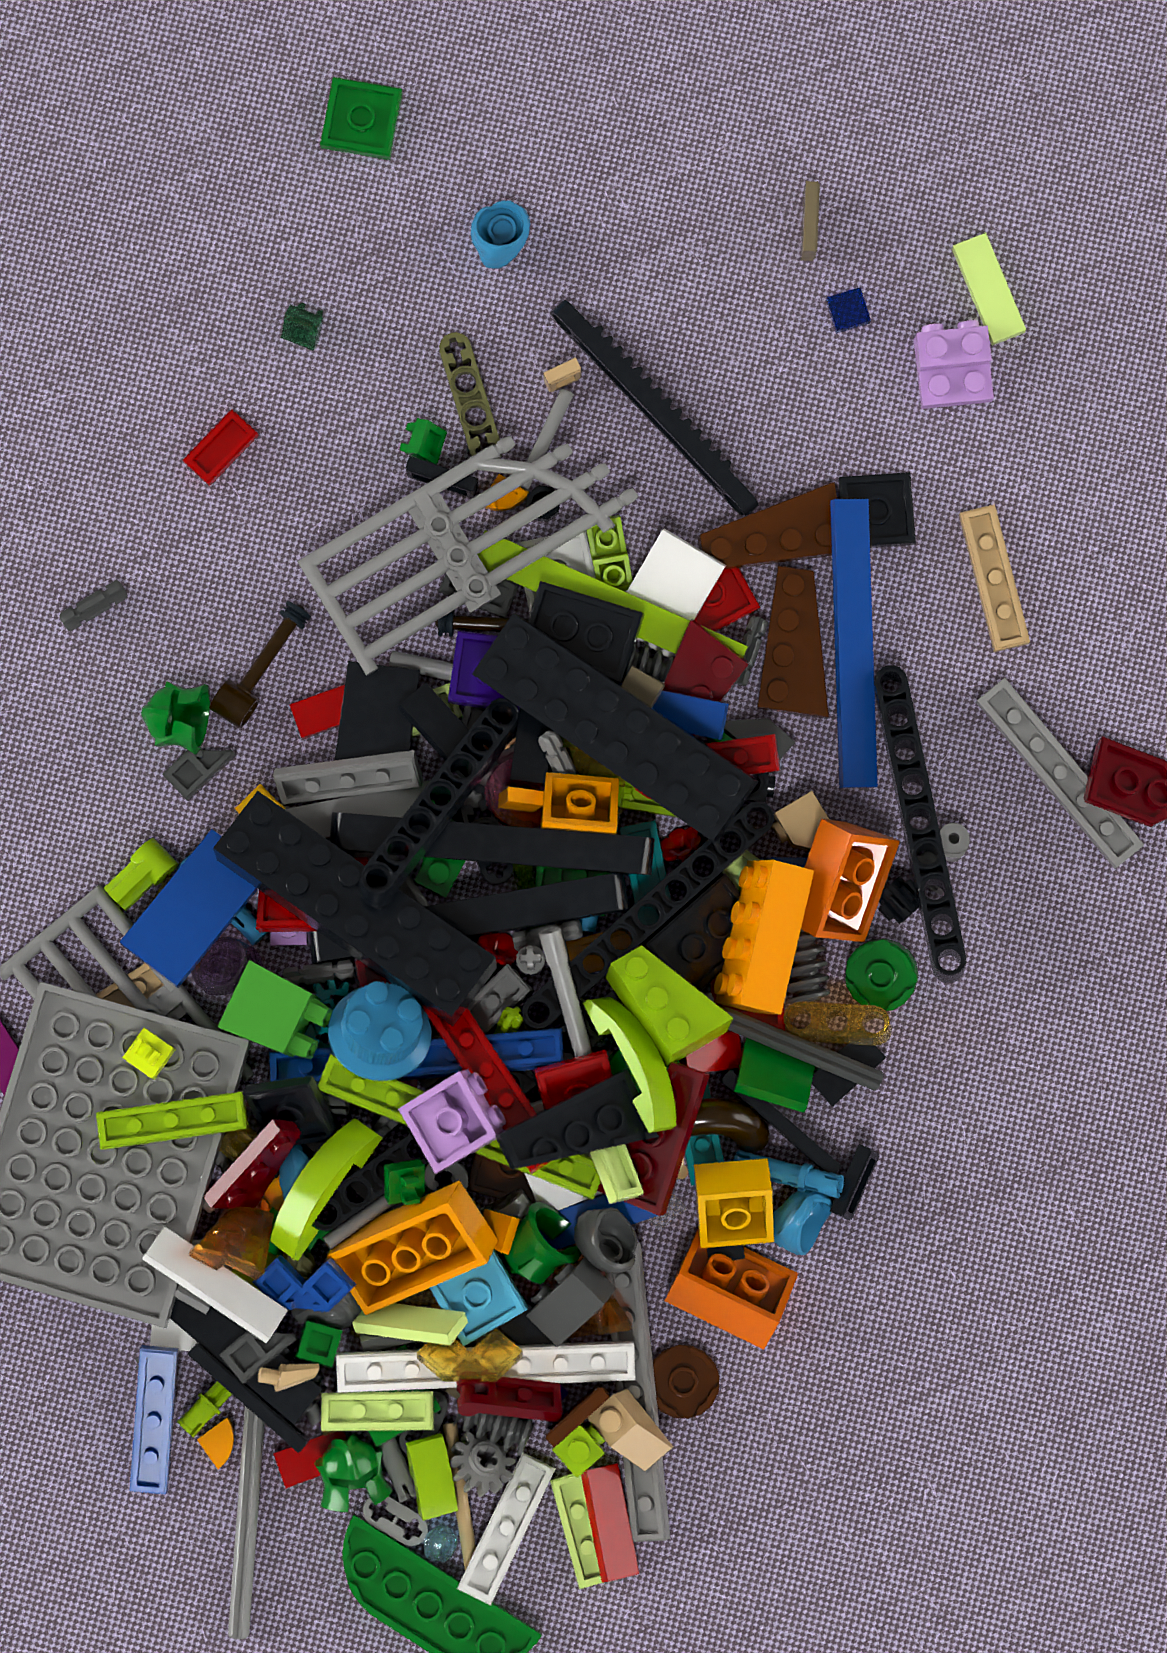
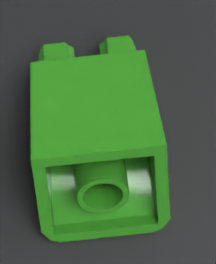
[218,960,333,1059]

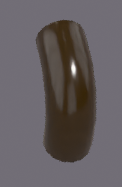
[690,1098,770,1153]

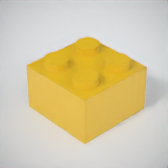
[694,1158,774,1248]

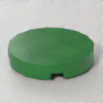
[845,938,919,1011]

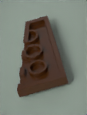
[698,482,837,570]
[757,566,829,719]

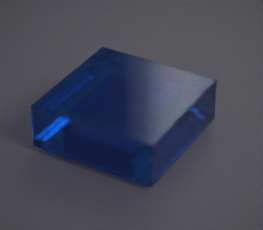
[826,287,871,334]

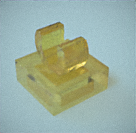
[219,1126,258,1163]

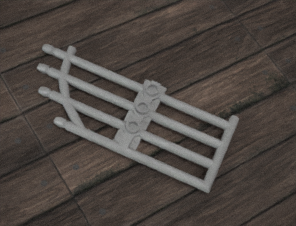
[297,436,638,676]
[0,884,254,1213]

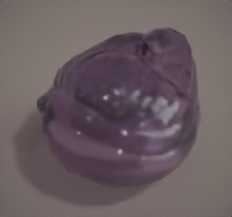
[191,937,263,996]

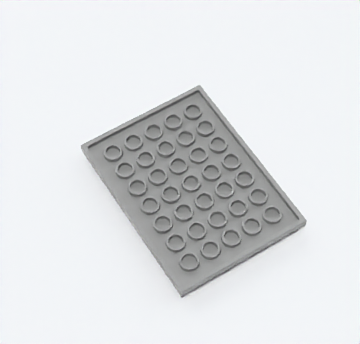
[0,982,252,1328]

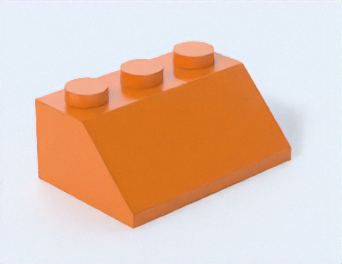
[801,818,900,942]
[664,1229,799,1350]

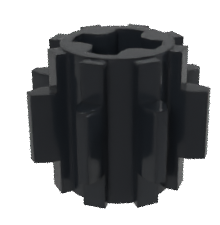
[878,876,919,925]

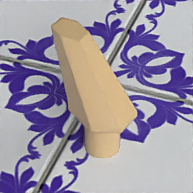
[258,1364,319,1392]

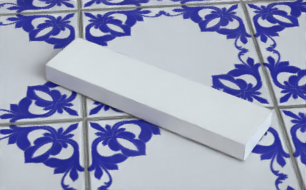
[142,1226,288,1343]
[457,1453,556,1605]

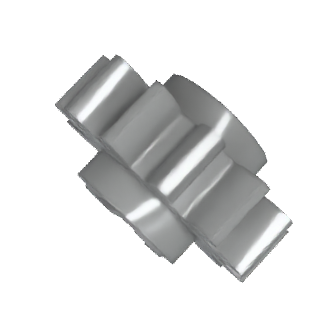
[449,1431,516,1497]

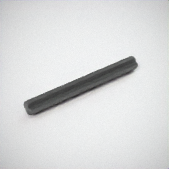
[718,1004,884,1090]

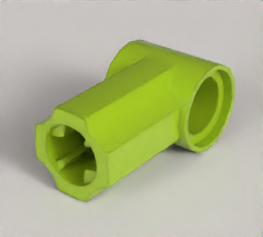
[104,838,179,911]

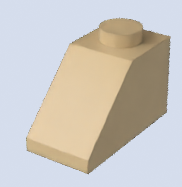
[772,791,830,852]
[588,1389,674,1471]

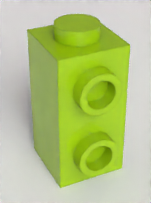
[552,1422,605,1478]

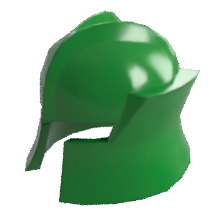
[141,681,210,755]
[502,1202,581,1284]
[315,1435,392,1512]

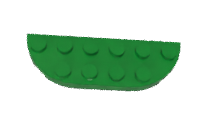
[342,1514,542,1653]

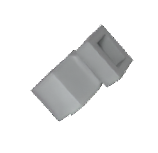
[910,823,970,895]

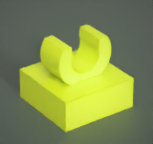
[122,1028,176,1080]

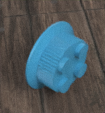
[328,981,432,1081]

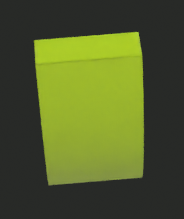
[586,515,633,591]
[406,1433,458,1521]

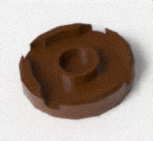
[653,1344,720,1419]

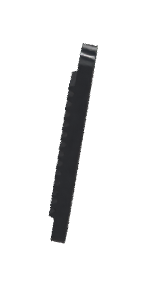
[550,300,759,517]

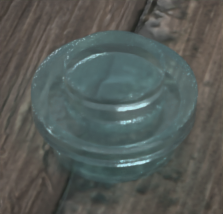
[424,1525,458,1562]

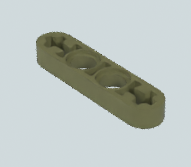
[439,332,502,459]

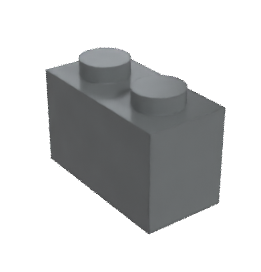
[526,1257,616,1347]

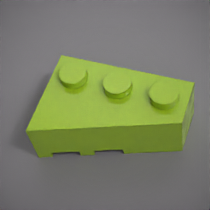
[606,945,733,1068]

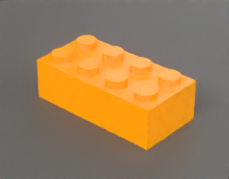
[714,860,814,1015]
[327,1180,498,1315]

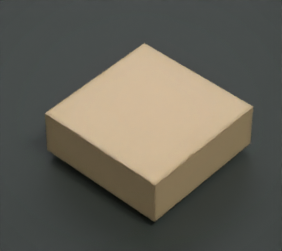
[543,358,581,392]

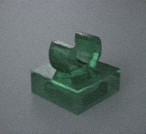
[281,303,323,351]

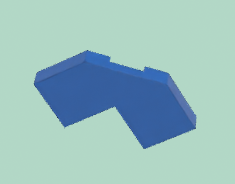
[253,1255,357,1312]

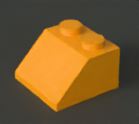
[541,772,619,835]

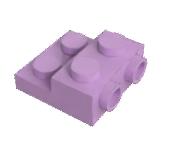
[914,320,994,409]
[399,1069,506,1174]

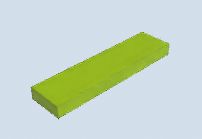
[96,1092,249,1150]

